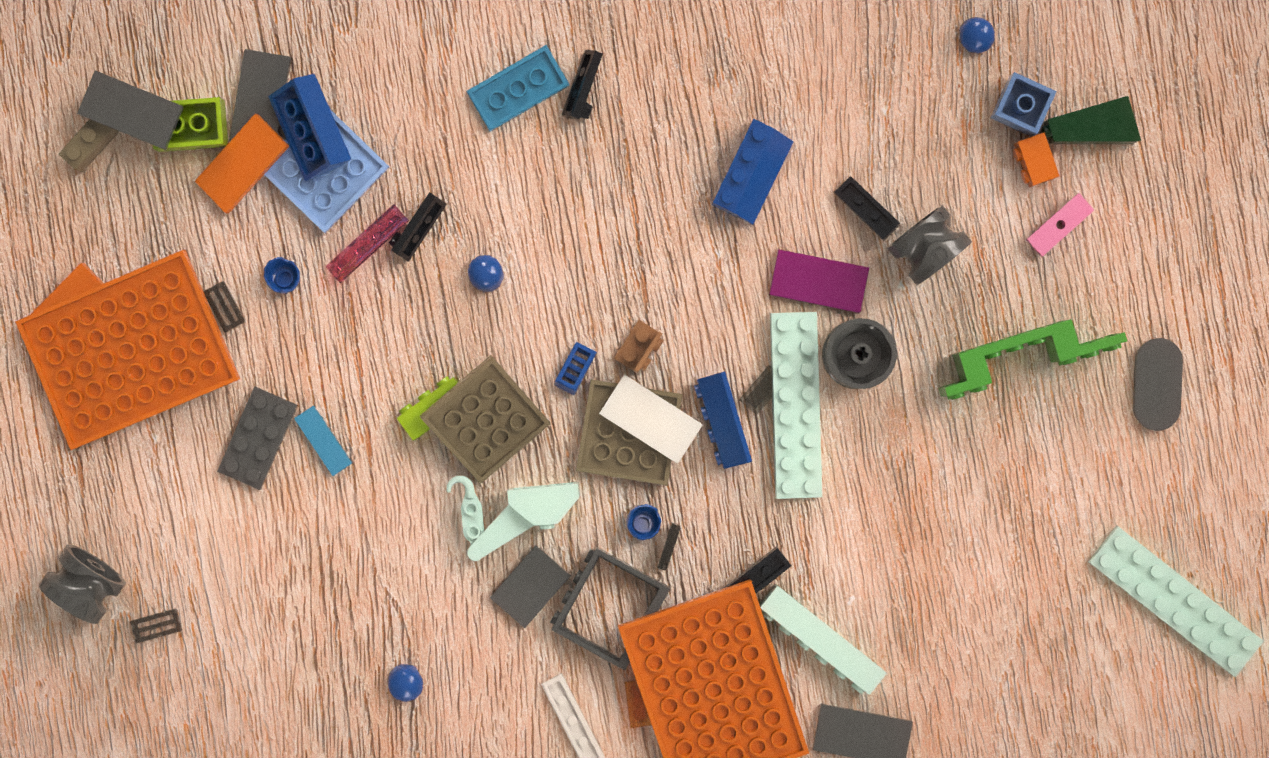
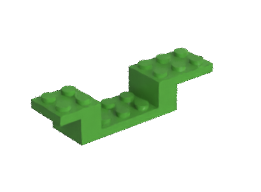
[938,319,1127,400]

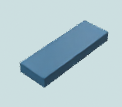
[294,406,353,476]

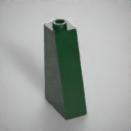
[1042,96,1141,144]

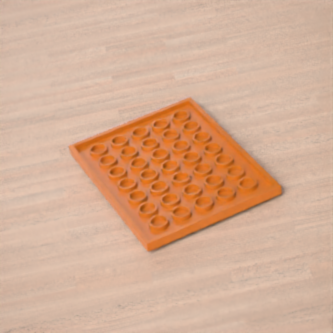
[15,250,240,450]
[618,579,809,758]

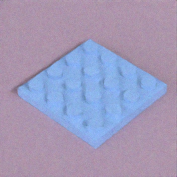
[264,109,390,233]

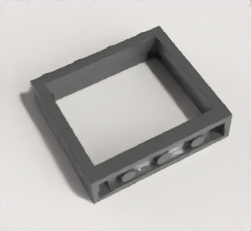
[550,547,670,670]

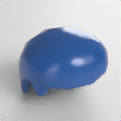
[959,17,995,54]
[468,255,504,292]
[264,257,300,294]
[626,504,662,540]
[388,664,424,702]

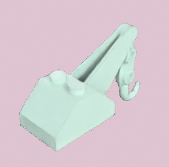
[446,476,580,561]

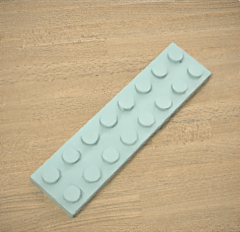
[770,312,822,499]
[1088,526,1264,677]

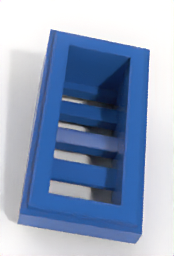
[554,342,597,395]

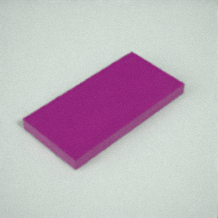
[769,249,869,313]

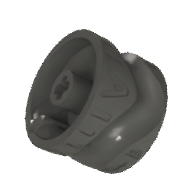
[887,205,972,285]
[822,318,897,389]
[39,544,126,624]

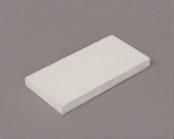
[599,374,703,464]

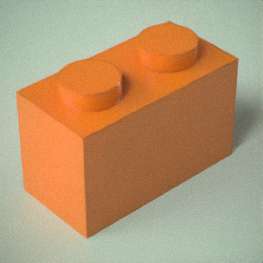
[1013,133,1060,188]

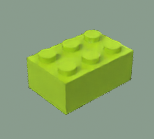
[153,97,228,152]

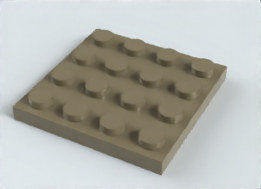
[420,355,551,484]
[576,379,683,486]

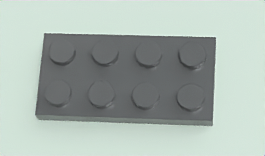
[217,386,298,490]

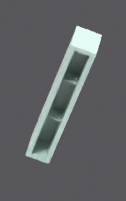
[759,584,887,695]

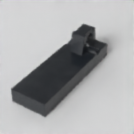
[562,50,603,119]
[834,176,900,241]
[389,192,447,262]
[722,546,792,594]

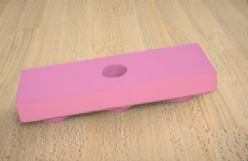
[1026,193,1094,257]

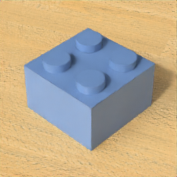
[990,72,1057,137]

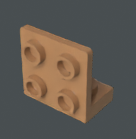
[614,320,664,373]

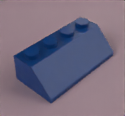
[268,74,352,182]
[712,119,794,225]
[694,371,752,469]

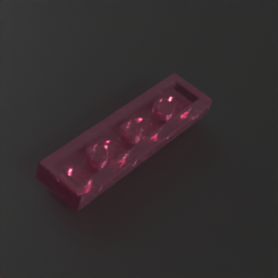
[326,204,409,283]

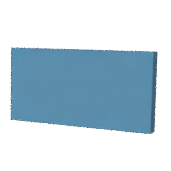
[466,45,570,132]

